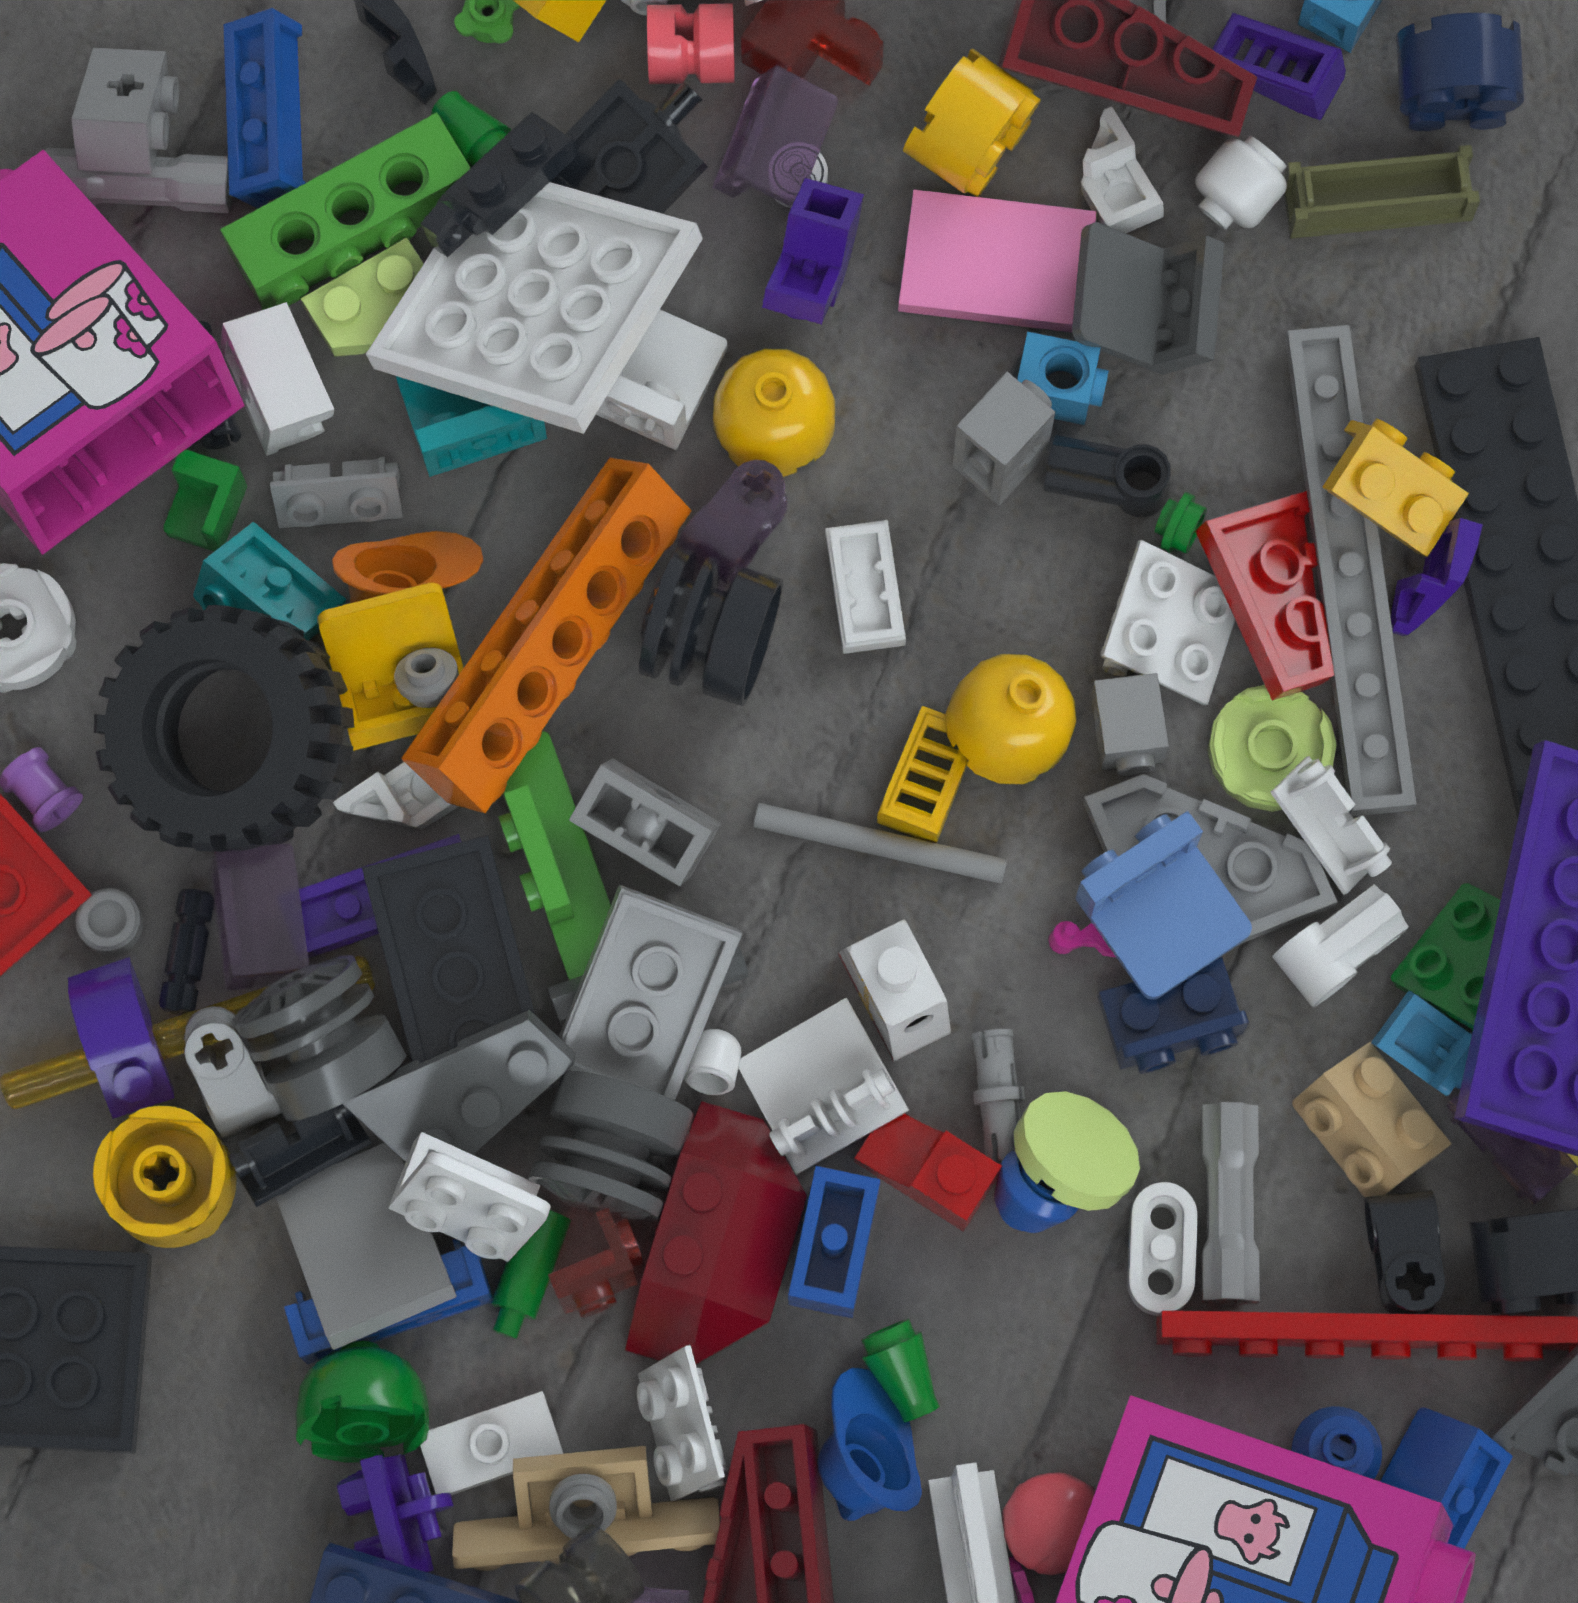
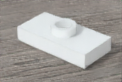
[825,520,906,654]
[420,1391,564,1495]

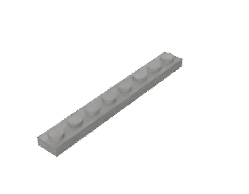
[1285,325,1417,817]

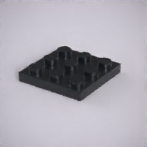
[0,1246,152,1454]

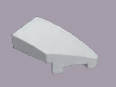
[1081,106,1164,233]
[333,762,459,830]

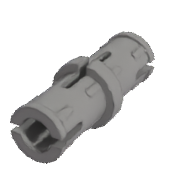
[971,1029,1025,1163]

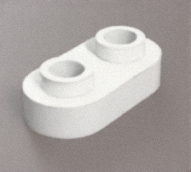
[1127,1182,1197,1316]

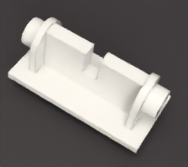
[1270,756,1392,895]

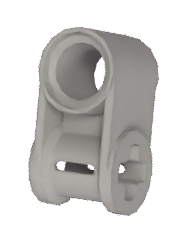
[184,1006,282,1140]

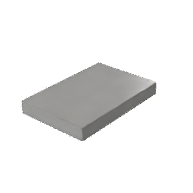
[558,884,742,1100]
[276,1143,457,1350]

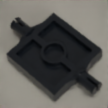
[550,78,708,214]

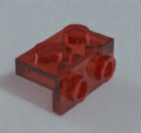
[548,1208,644,1318]

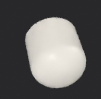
[684,1029,742,1095]

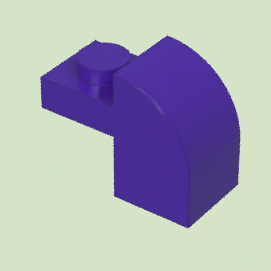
[762,178,864,325]
[68,957,175,1119]

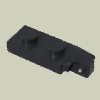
[420,112,578,258]

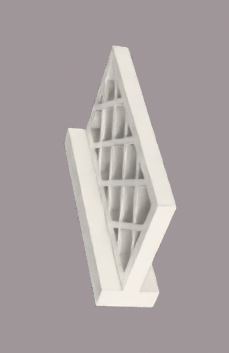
[928,1462,1016,1603]

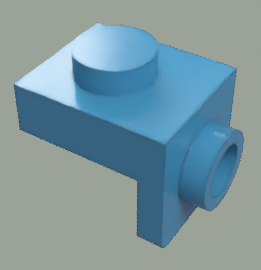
[1371,990,1472,1096]

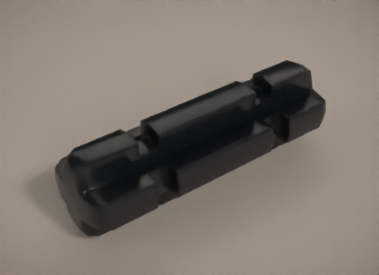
[159,889,215,1015]

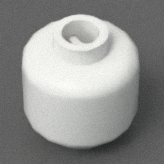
[1195,136,1287,230]

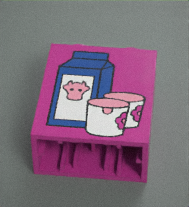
[0,150,245,555]
[1056,1395,1476,1603]

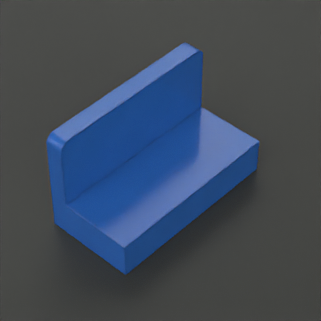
[1380,1407,1513,1549]

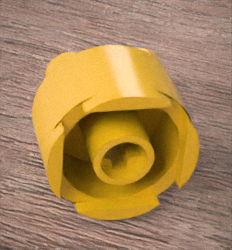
[903,48,1041,197]
[93,1106,236,1248]

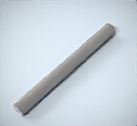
[753,803,1008,884]

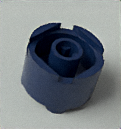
[1396,13,1524,131]

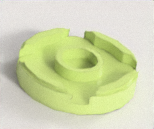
[1207,685,1337,812]
[1013,1091,1140,1211]

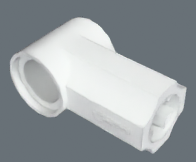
[1272,884,1409,1008]

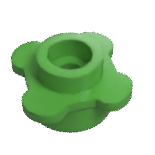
[454,0,520,44]

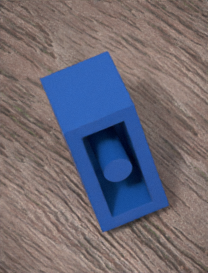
[788,1166,881,1319]

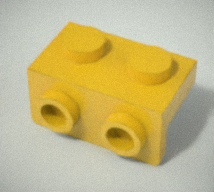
[1322,418,1469,557]

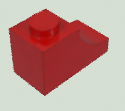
[854,1113,1002,1232]

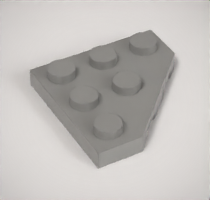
[1083,774,1337,944]

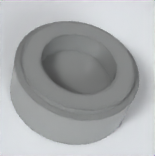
[76,888,143,956]

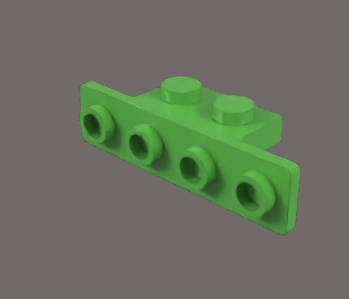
[498,731,611,980]

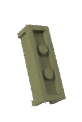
[1284,145,1480,239]

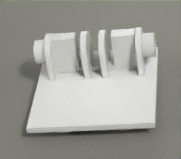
[1100,540,1235,706]
[739,998,910,1175]
[637,1345,728,1501]

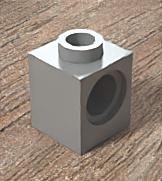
[1090,673,1169,776]

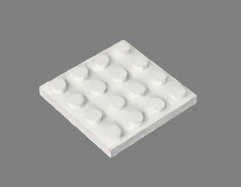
[366,182,703,434]

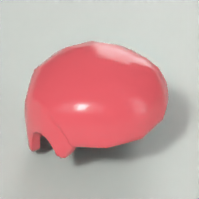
[1002,1472,1095,1575]

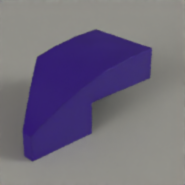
[1390,518,1483,636]

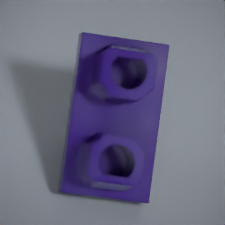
[337,1454,454,1573]

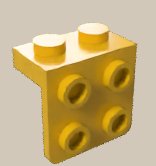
[317,583,464,751]

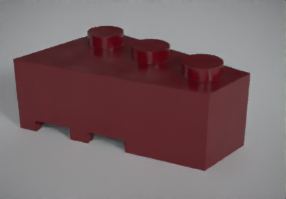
[702,1424,834,1603]

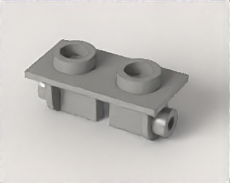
[270,457,403,528]

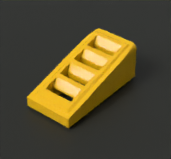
[877,706,968,843]

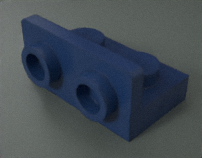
[1097,956,1249,1074]

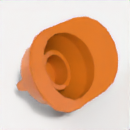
[332,531,483,603]

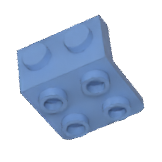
[1075,811,1252,999]

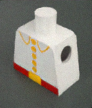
[838,919,951,1062]

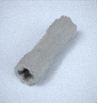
[45,147,232,213]
[1201,1102,1260,1306]

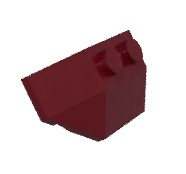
[625,1101,807,1365]

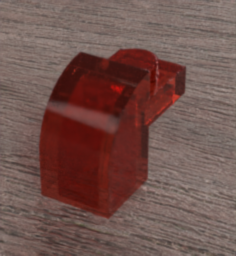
[741,0,884,93]

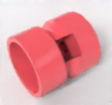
[647,3,735,84]

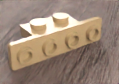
[452,1446,720,1571]

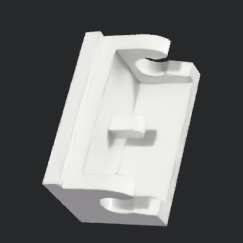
[220,302,334,456]

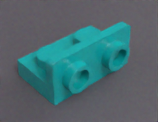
[193,522,347,641]

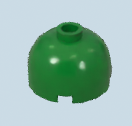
[295,1341,429,1463]

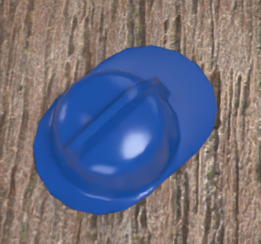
[817,1368,922,1521]

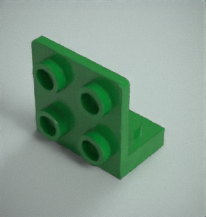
[1391,883,1501,1031]

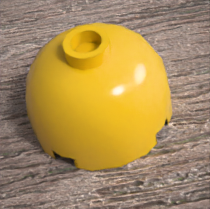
[713,349,835,477]
[945,654,1076,784]

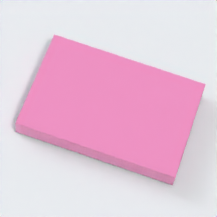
[898,189,1097,333]

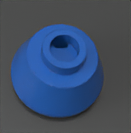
[994,1150,1078,1233]
[1291,1406,1382,1479]

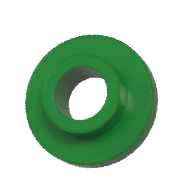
[1154,492,1207,554]

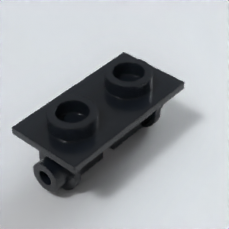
[228,1104,372,1207]

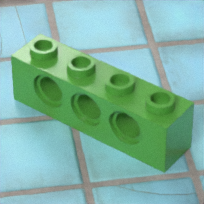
[220,112,470,310]

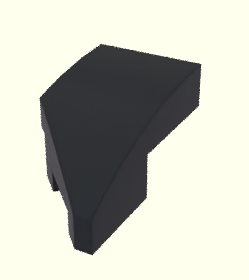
[354,0,437,104]

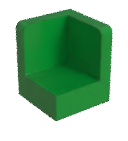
[163,450,248,552]

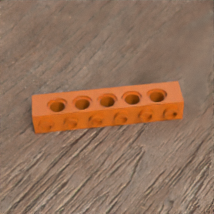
[401,457,692,814]

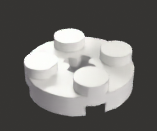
[0,563,77,693]

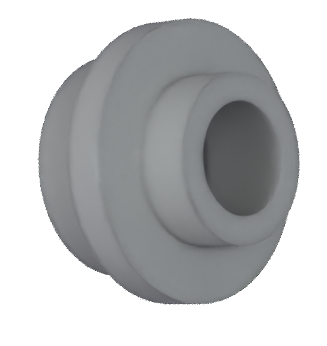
[394,648,459,708]
[549,1474,617,1540]

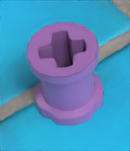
[0,747,83,832]

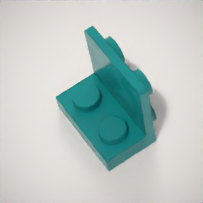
[395,376,548,477]

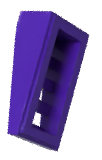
[1212,13,1346,120]

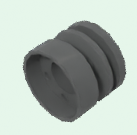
[232,955,406,1121]
[528,1070,694,1222]

